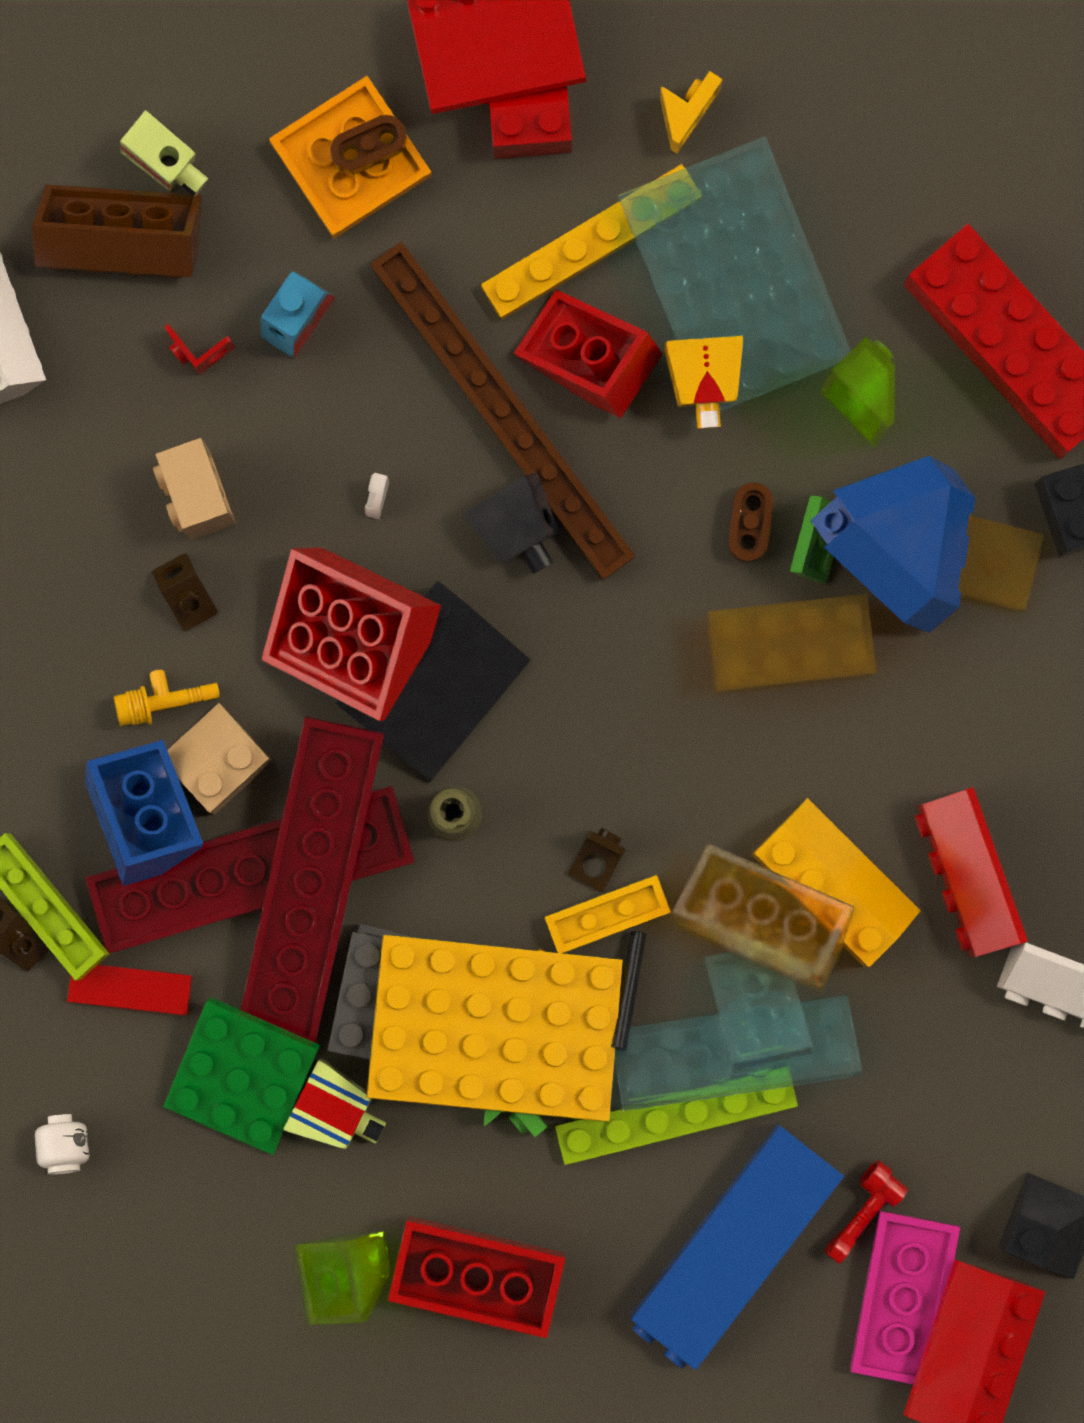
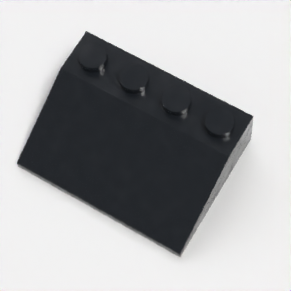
[336,581,531,782]

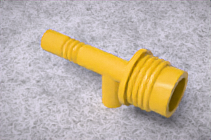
[113,670,220,727]

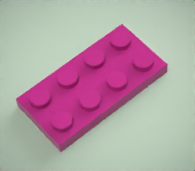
[850,1210,960,1384]

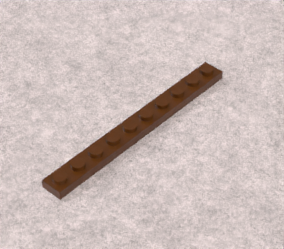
[370,241,636,581]

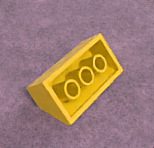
[751,798,921,968]

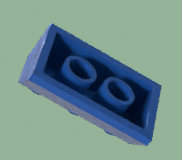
[85,740,203,886]

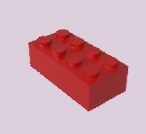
[388,1216,566,1338]

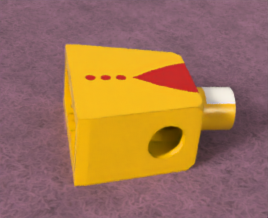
[664,336,743,429]

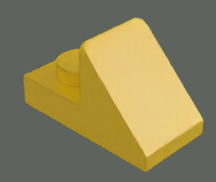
[660,71,723,154]

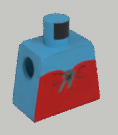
[261,271,335,359]

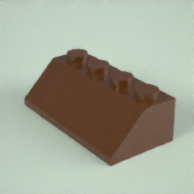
[32,184,202,278]

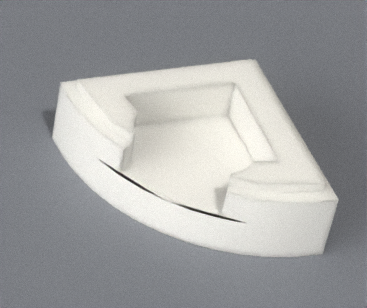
[365,473,389,520]

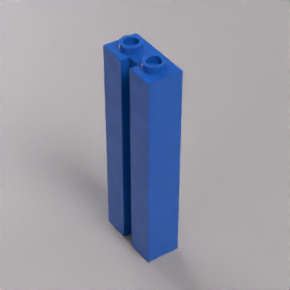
[630,1124,844,1370]

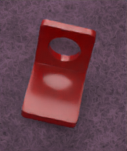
[164,323,235,375]

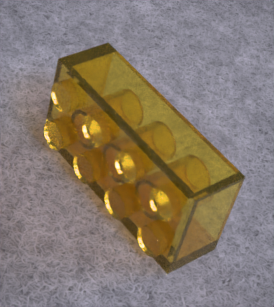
[705,594,877,695]

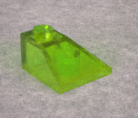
[295,1231,390,1325]

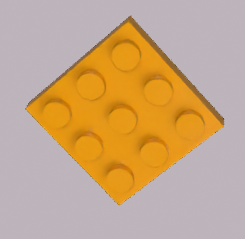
[269,76,432,239]

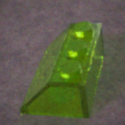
[820,336,895,448]

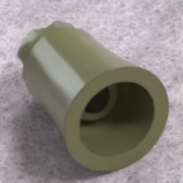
[427,786,482,841]

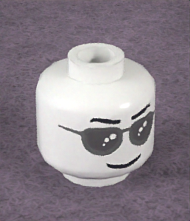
[35,1114,90,1175]

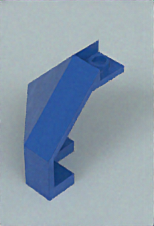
[810,456,975,633]

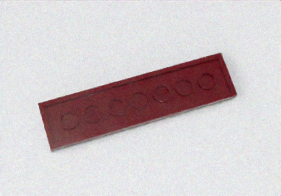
[240,716,384,1043]
[85,786,415,954]

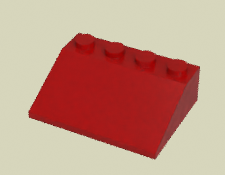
[407,0,586,114]
[261,547,441,721]

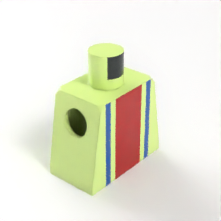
[120,110,209,197]
[284,1058,387,1149]

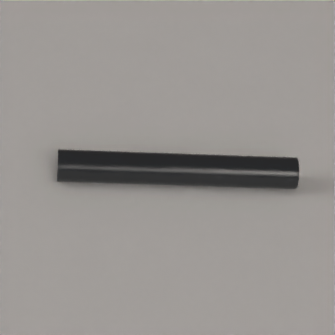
[611,931,647,1051]

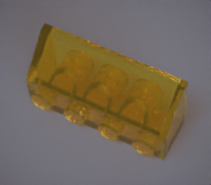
[673,843,855,992]

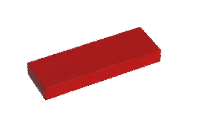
[67,964,193,1015]

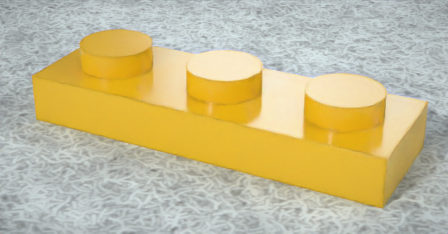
[545,875,671,953]

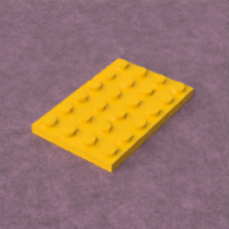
[366,935,623,1122]

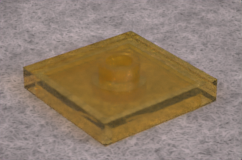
[958,515,1044,612]

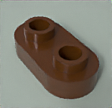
[330,115,407,174]
[728,482,774,563]

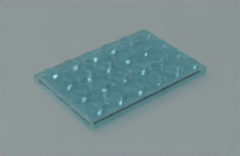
[618,136,853,412]

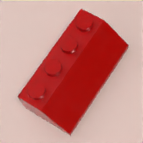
[914,787,1028,957]
[903,1259,1045,1423]

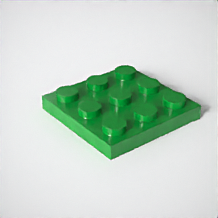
[163,997,320,1155]

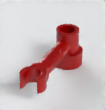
[824,1159,908,1264]

